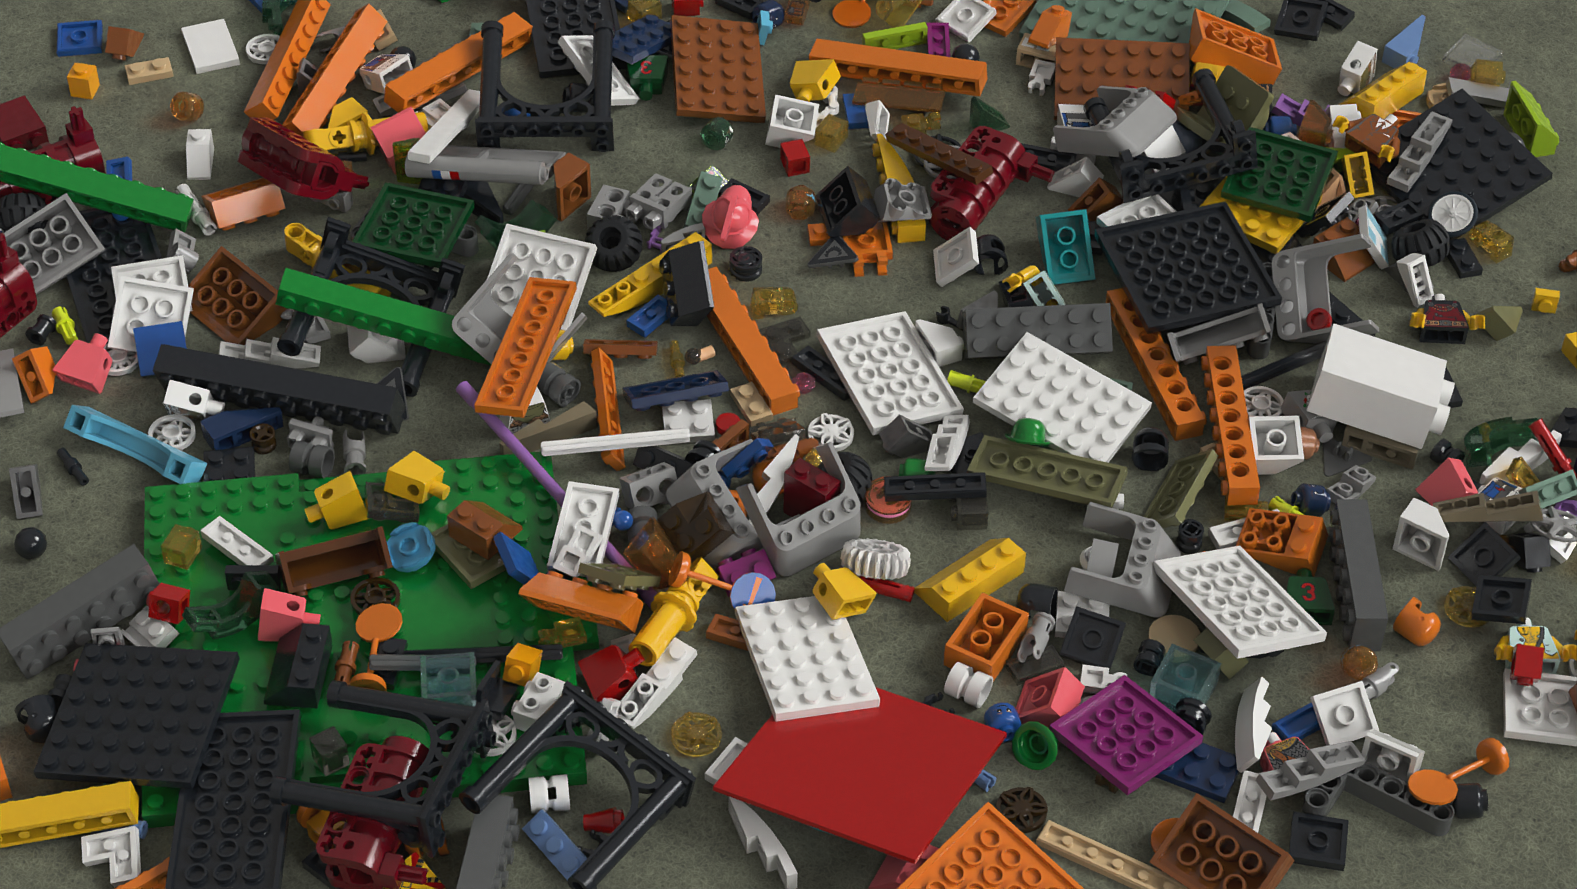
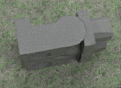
[626,173,692,230]

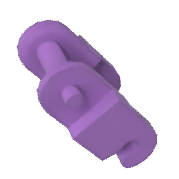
[647,226,663,253]

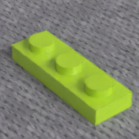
[862,22,928,49]

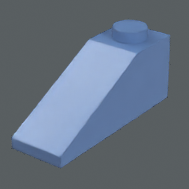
[1382,15,1426,69]

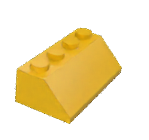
[1338,62,1427,119]
[914,538,1026,622]

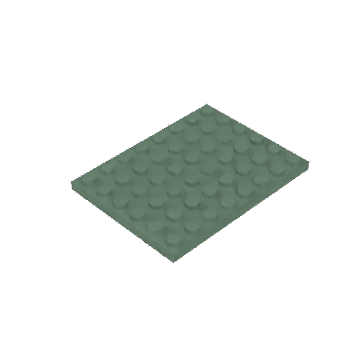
[1019,0,1230,75]

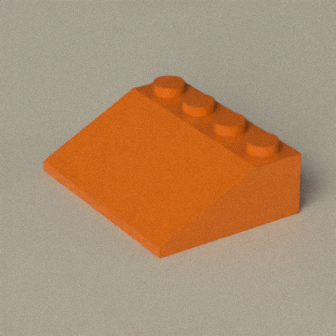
[1189,8,1282,84]
[518,571,644,633]

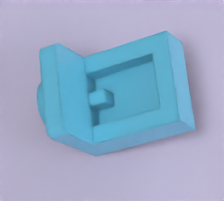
[757,10,773,45]

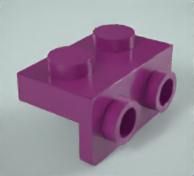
[714,548,776,597]

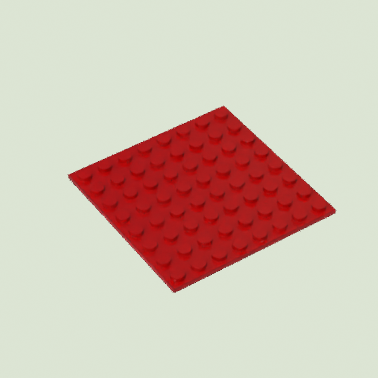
[713,687,1007,864]

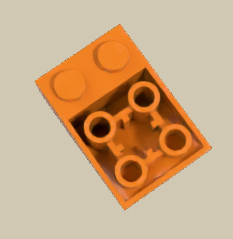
[1236,508,1328,577]

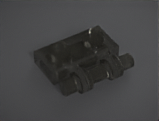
[749,418,806,445]

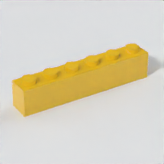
[0,781,139,848]

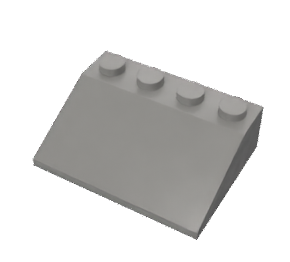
[3,193,105,295]

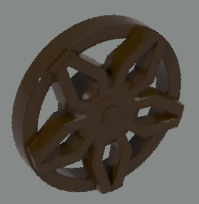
[350,577,400,615]
[996,787,1048,833]

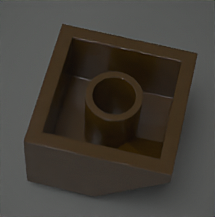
[657,491,735,562]

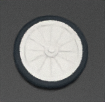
[1428,191,1478,237]

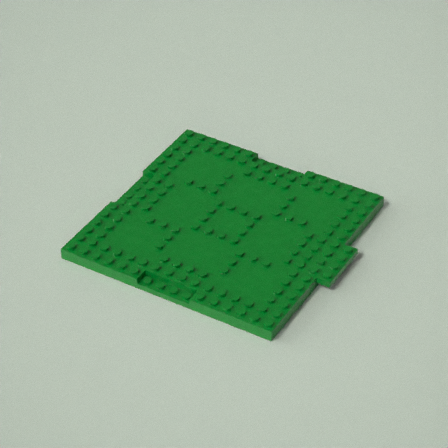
[142,451,599,828]

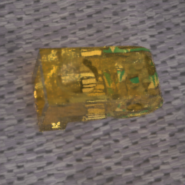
[1468,221,1514,264]
[750,287,798,320]

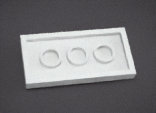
[558,35,640,106]
[547,481,619,577]

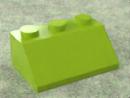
[1503,81,1559,157]

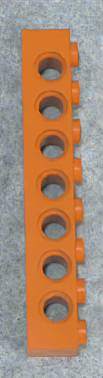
[1106,288,1207,441]
[1201,345,1260,506]

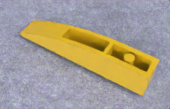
[872,134,926,243]
[588,232,712,317]

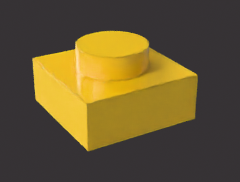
[1531,288,1560,314]

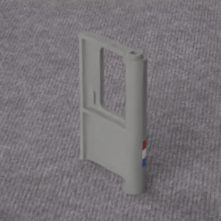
[405,145,566,185]

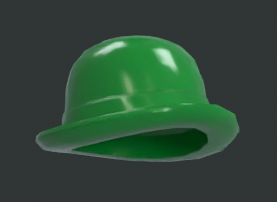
[1005,417,1051,446]
[1012,721,1058,770]

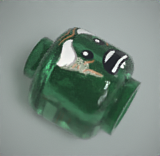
[700,117,734,150]

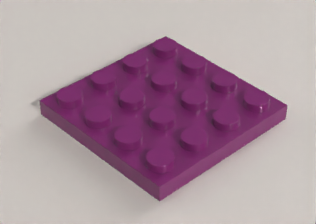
[1049,675,1203,796]

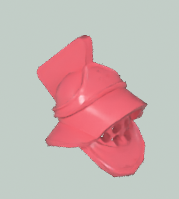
[702,185,759,249]

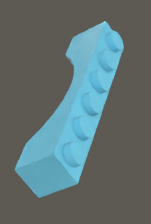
[63,405,207,484]

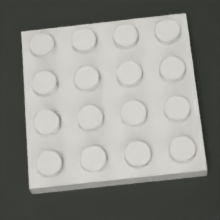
[487,224,597,331]

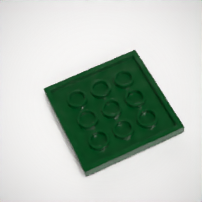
[1221,127,1338,222]
[352,182,474,268]

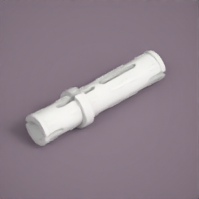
[175,184,217,235]

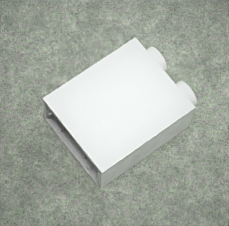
[1307,324,1455,449]

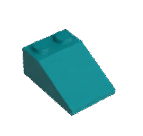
[1035,209,1095,285]

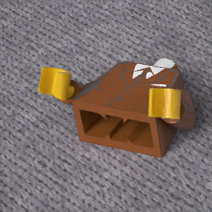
[1332,114,1400,168]

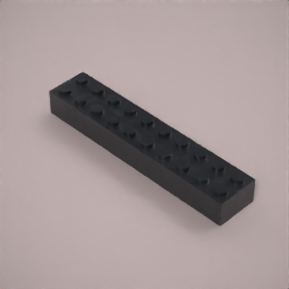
[153,344,406,435]

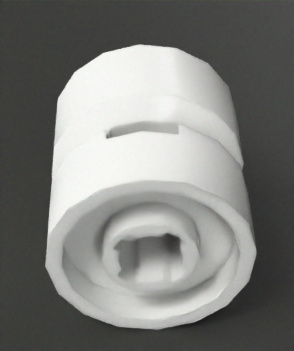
[944,662,993,708]
[528,774,570,814]

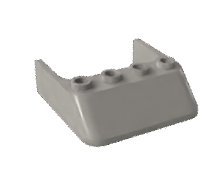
[1053,86,1177,157]
[1272,234,1379,344]
[452,252,588,364]
[1167,303,1271,365]
[666,439,800,568]
[736,442,861,577]
[1064,502,1181,617]

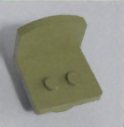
[1174,65,1274,144]

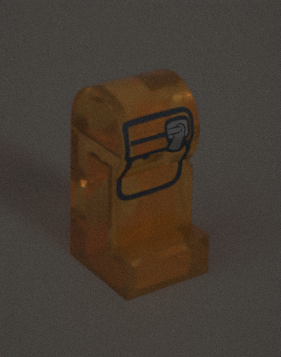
[785,0,810,25]

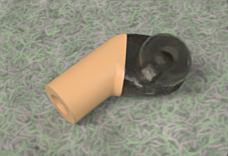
[685,345,716,365]

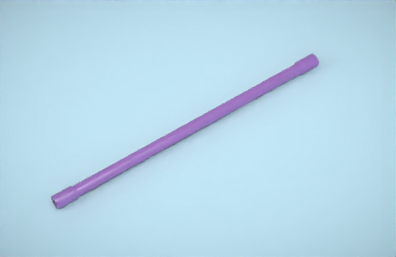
[456,381,657,609]

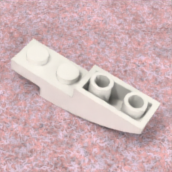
[616,637,697,729]

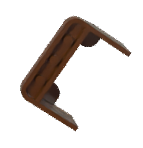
[274,526,393,597]

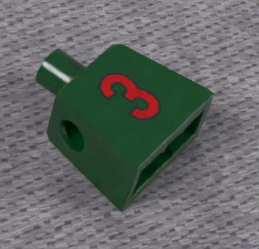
[626,55,668,101]
[1286,568,1335,625]

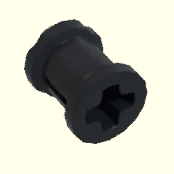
[25,314,56,346]

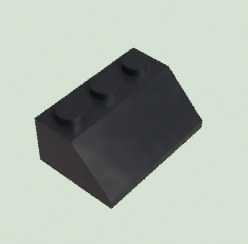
[815,166,880,237]
[659,241,714,326]
[264,623,333,709]

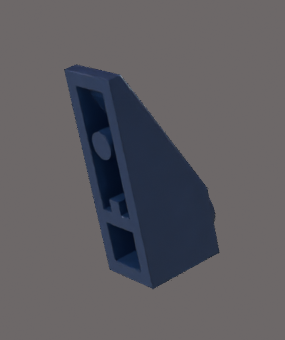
[200,407,284,450]

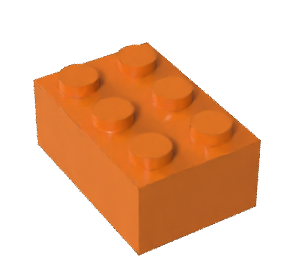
[944,593,1029,682]

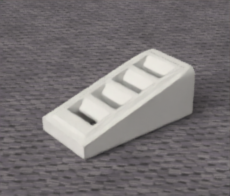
[865,100,890,141]
[1397,253,1434,308]

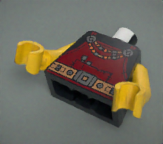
[1409,294,1485,344]

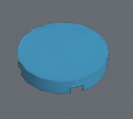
[386,522,436,573]

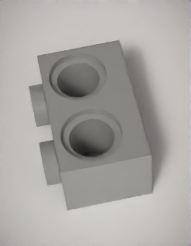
[587,184,630,231]
[619,462,677,509]

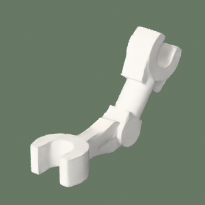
[815,86,839,131]

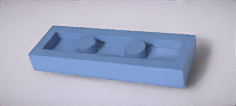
[522,809,587,881]

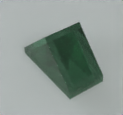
[969,96,1010,131]

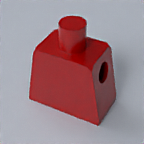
[578,645,645,702]

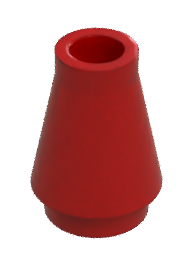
[583,807,625,834]

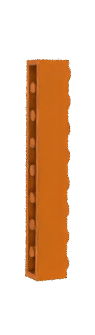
[244,0,330,120]
[282,3,388,137]
[384,12,533,113]
[809,39,987,97]
[707,266,800,416]

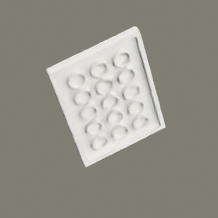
[816,311,964,435]
[973,332,1152,463]
[1153,546,1327,659]
[735,596,880,722]

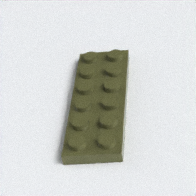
[967,435,1128,508]

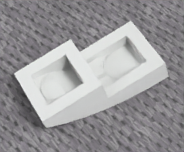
[552,524,603,577]

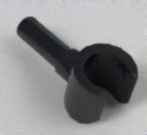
[936,306,963,331]

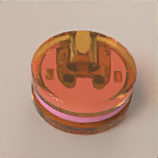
[865,476,912,524]

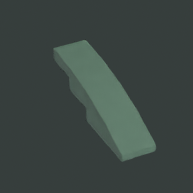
[1221,0,1271,33]

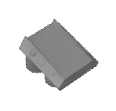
[873,178,932,223]

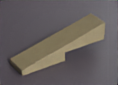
[499,401,597,455]
[1433,491,1543,522]

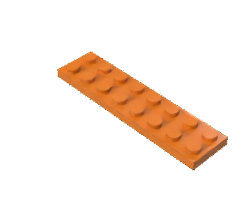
[474,277,577,418]

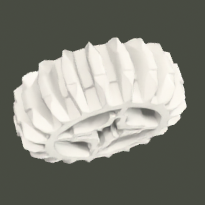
[841,538,911,580]

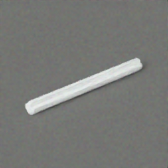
[540,428,690,456]

